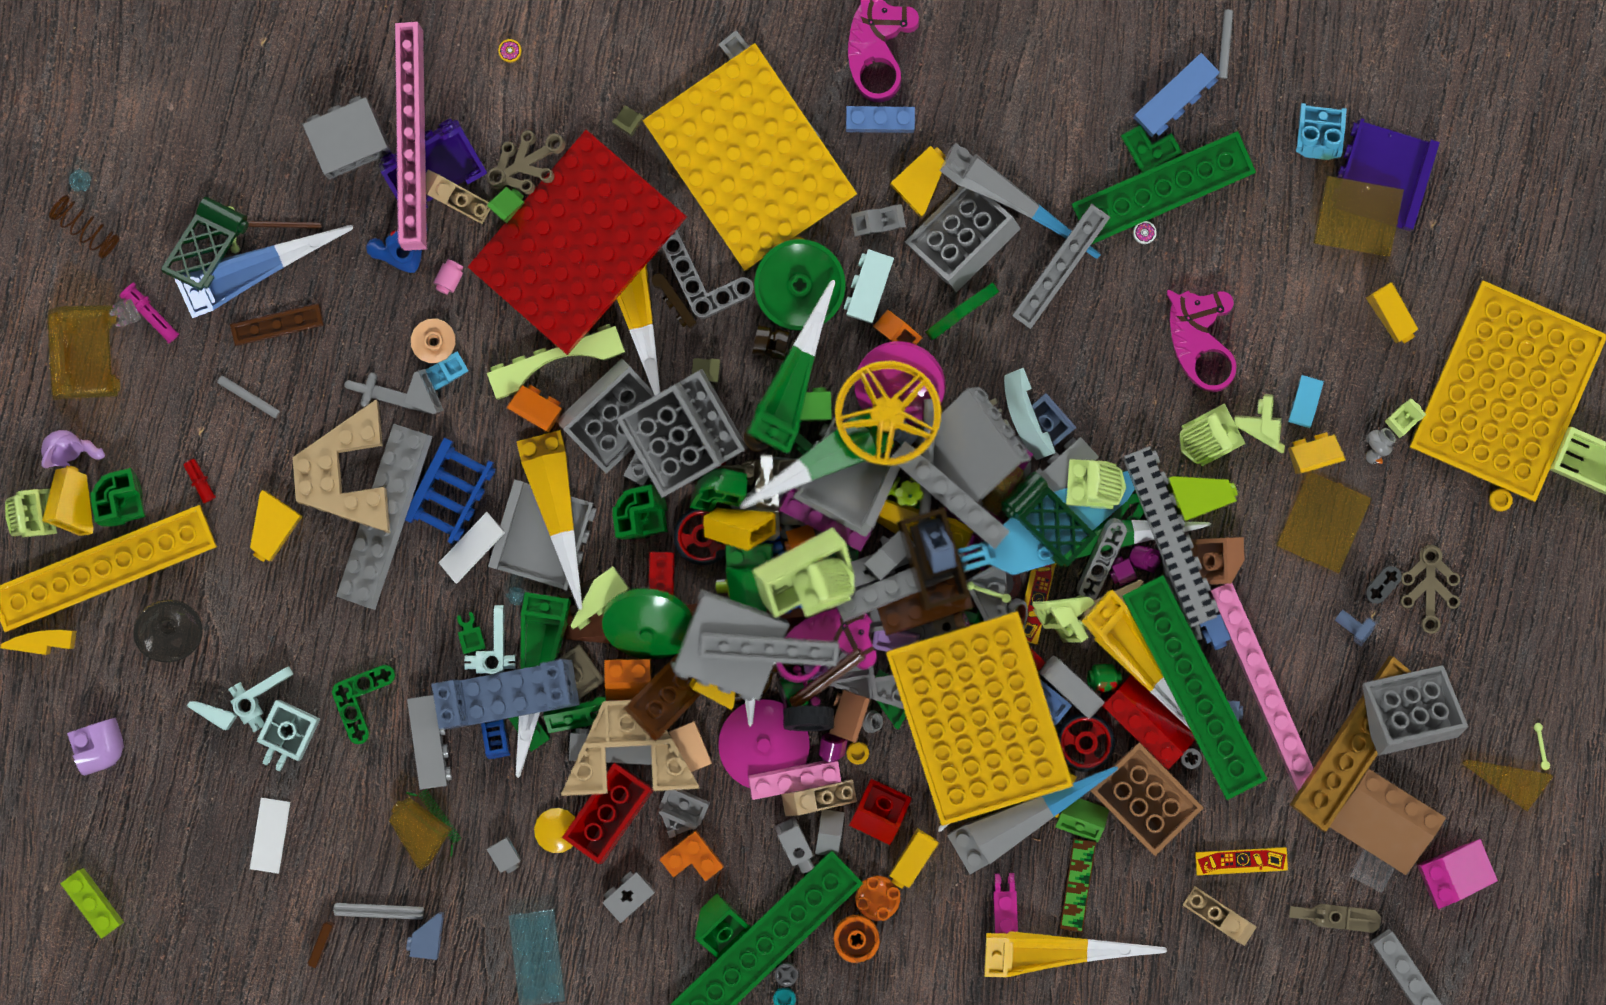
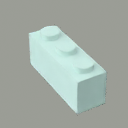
[844,249,894,324]

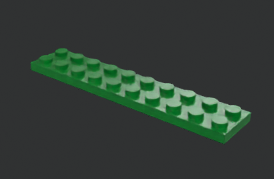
[1122,575,1268,800]
[670,851,863,1005]

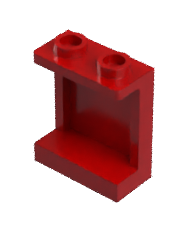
[649,552,675,596]

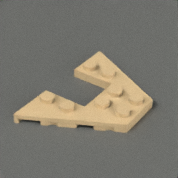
[293,400,390,533]
[561,700,699,796]

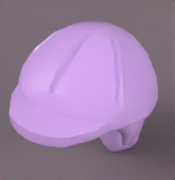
[41,430,105,468]

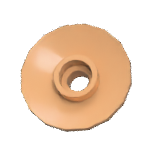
[411,319,456,363]

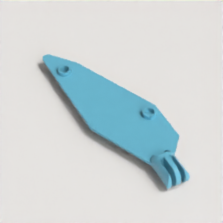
[957,471,1135,575]

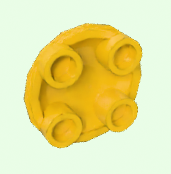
[534,808,575,853]

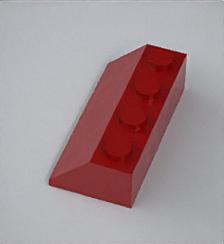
[1102,674,1195,770]
[562,763,653,864]

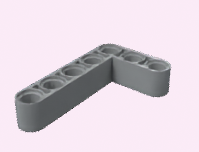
[662,230,754,319]

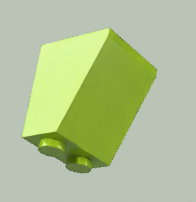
[1167,476,1238,521]

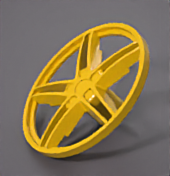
[835,361,941,465]

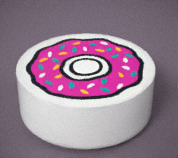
[1133,221,1156,244]

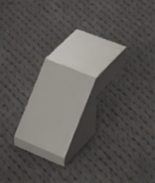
[851,204,906,236]
[865,531,915,581]

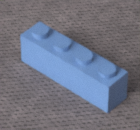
[1133,53,1220,137]

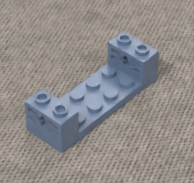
[432,659,580,729]

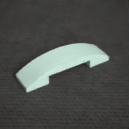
[1004,368,1056,460]

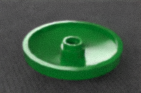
[754,239,845,331]
[602,589,693,660]

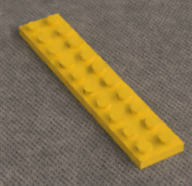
[0,505,217,632]

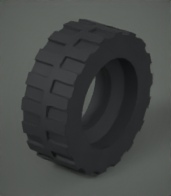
[783,706,834,731]

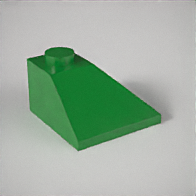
[695,894,751,959]

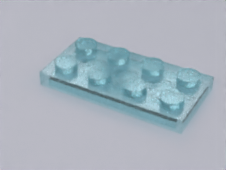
[509,910,565,1005]

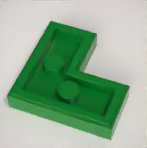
[1120,124,1183,173]

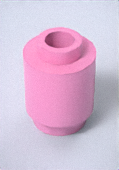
[433,259,464,295]

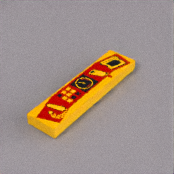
[1024,564,1056,644]
[1195,847,1288,875]

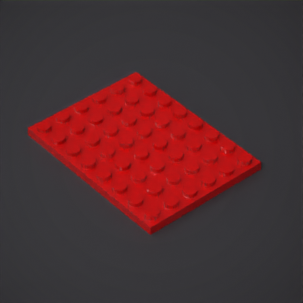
[468,130,687,355]

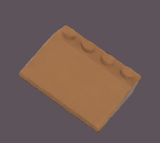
[1090,743,1204,856]
[1330,769,1446,875]

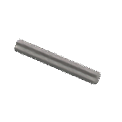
[333,903,424,920]

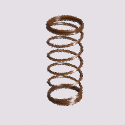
[49,195,120,259]

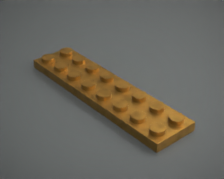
[1290,656,1411,832]

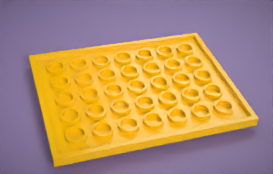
[642,43,857,271]
[1409,280,1606,502]
[886,611,1073,826]

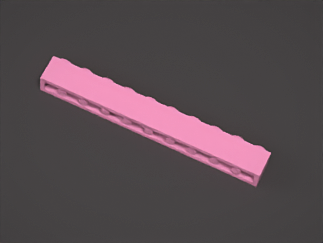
[395,22,427,251]
[1208,583,1314,793]

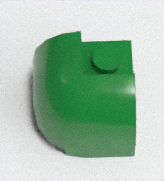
[91,468,146,527]
[689,468,747,512]
[613,485,668,540]

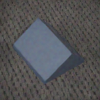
[1032,393,1076,446]

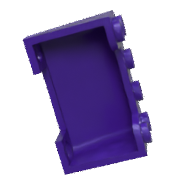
[379,118,487,208]

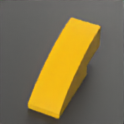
[1,630,77,655]

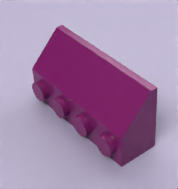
[779,488,873,551]

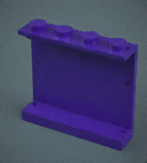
[1330,118,1440,231]

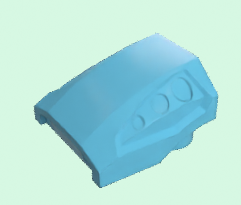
[1296,103,1346,160]

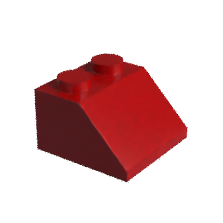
[849,778,912,845]

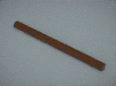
[248,221,322,228]

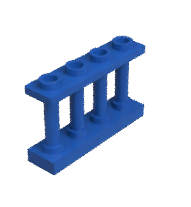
[405,438,496,544]

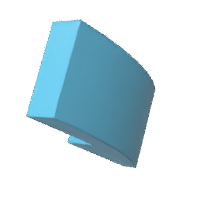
[426,351,469,391]
[1288,375,1324,428]

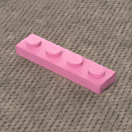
[748,760,841,800]

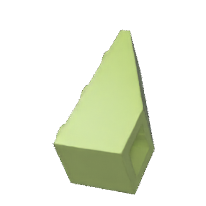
[571,566,629,630]

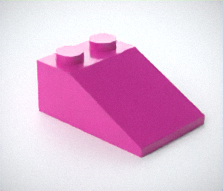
[1417,839,1498,909]

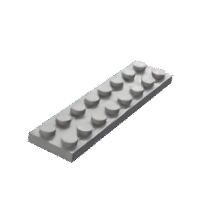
[337,424,433,610]

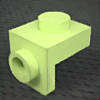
[1385,399,1426,438]

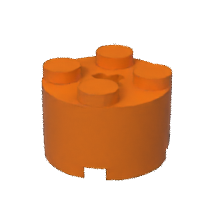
[834,915,880,963]

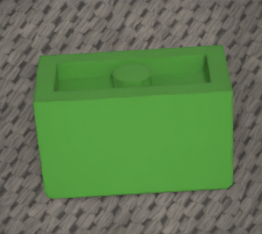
[1055,798,1109,842]

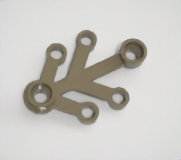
[487,130,566,194]
[1400,545,1460,634]

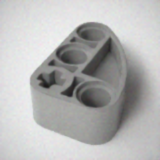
[1038,655,1105,719]

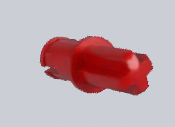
[184,459,216,504]

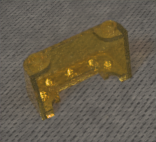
[47,305,120,400]

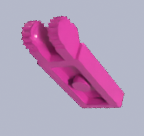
[993,873,1018,934]

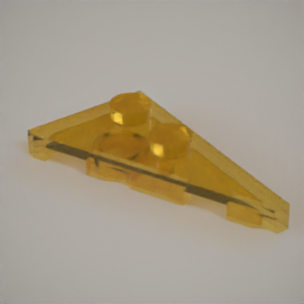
[1462,759,1553,812]

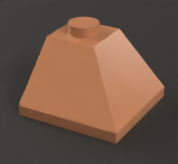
[1191,537,1245,584]

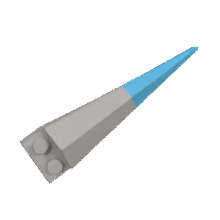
[940,143,1101,258]
[947,766,1118,874]

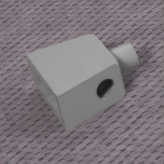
[775,816,814,873]

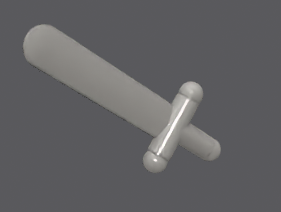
[344,373,428,413]

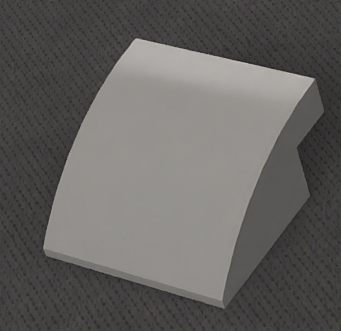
[616,369,748,498]

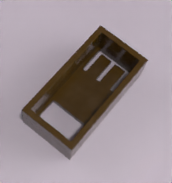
[897,508,970,610]

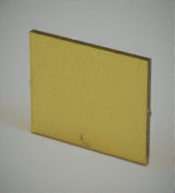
[1314,176,1404,257]
[1276,471,1372,573]

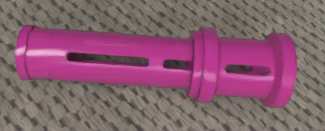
[119,283,179,344]

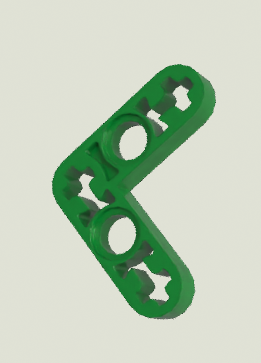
[925,283,1000,341]
[332,665,396,744]

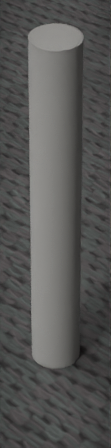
[1218,10,1233,79]
[217,376,280,419]

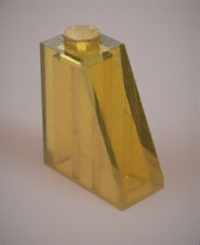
[389,797,452,870]

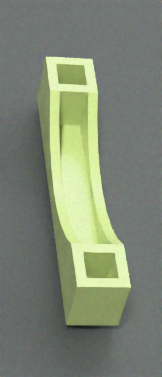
[487,324,626,400]

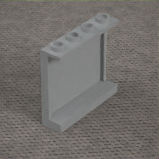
[915,387,1031,506]
[793,417,900,537]
[488,479,597,590]
[671,589,789,701]

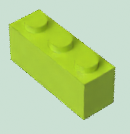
[60,868,124,939]

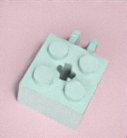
[257,699,320,771]

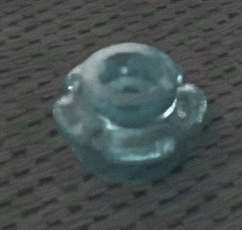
[69,169,91,192]
[505,587,527,605]

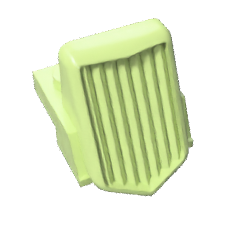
[1234,394,1285,453]
[1179,403,1246,466]
[1066,459,1126,509]
[5,489,57,538]
[790,557,854,617]
[1032,595,1095,643]

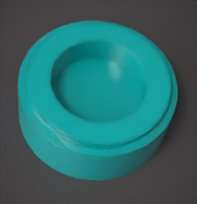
[773,987,796,1005]

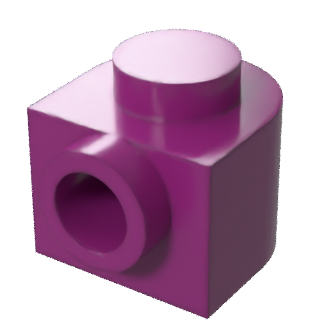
[1130,545,1161,573]
[1109,556,1137,586]
[818,732,848,762]

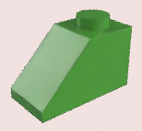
[487,187,524,223]

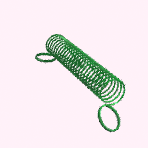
[406,789,462,857]

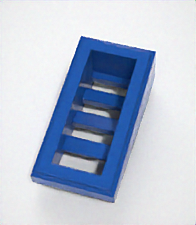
[481,719,511,759]

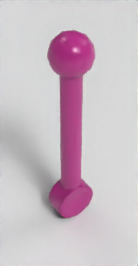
[793,665,821,706]

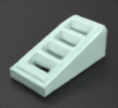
[188,701,238,730]

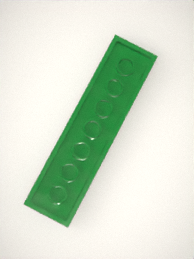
[1071,131,1256,245]

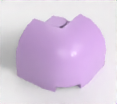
[67,718,124,776]

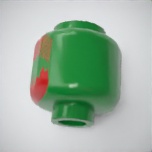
[1087,664,1122,693]

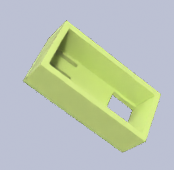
[1550,427,1606,495]
[753,528,854,618]

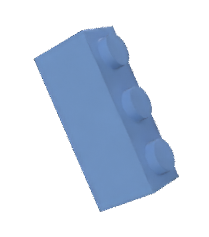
[846,106,915,133]

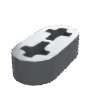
[1365,566,1402,604]

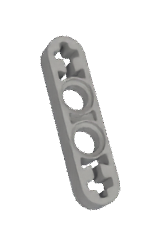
[1076,518,1127,600]

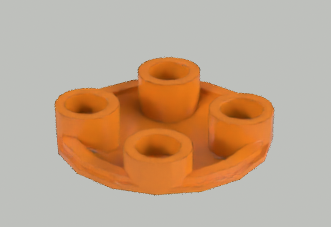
[855,875,900,921]

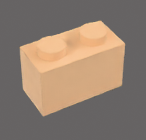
[669,721,712,772]

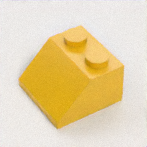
[1288,432,1345,474]

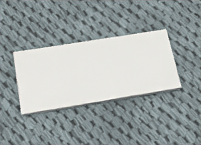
[439,512,505,584]
[250,797,291,874]

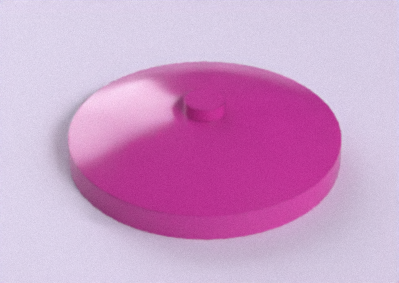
[854,341,946,428]
[719,699,810,788]

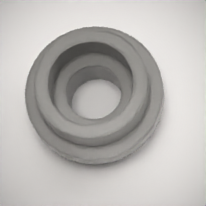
[862,710,883,733]

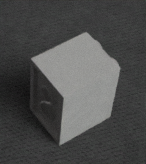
[303,96,392,179]

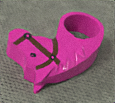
[848,0,919,102]
[1167,290,1236,392]
[775,609,877,683]

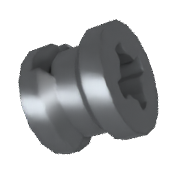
[775,962,798,987]

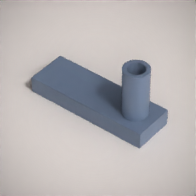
[1335,610,1376,647]

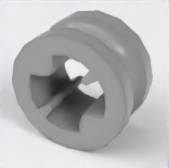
[1180,748,1202,769]

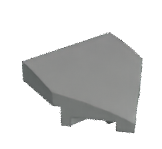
[659,790,710,838]

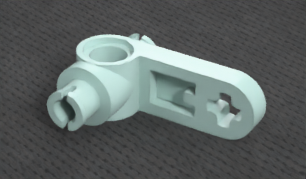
[464,605,516,674]
[228,666,293,733]

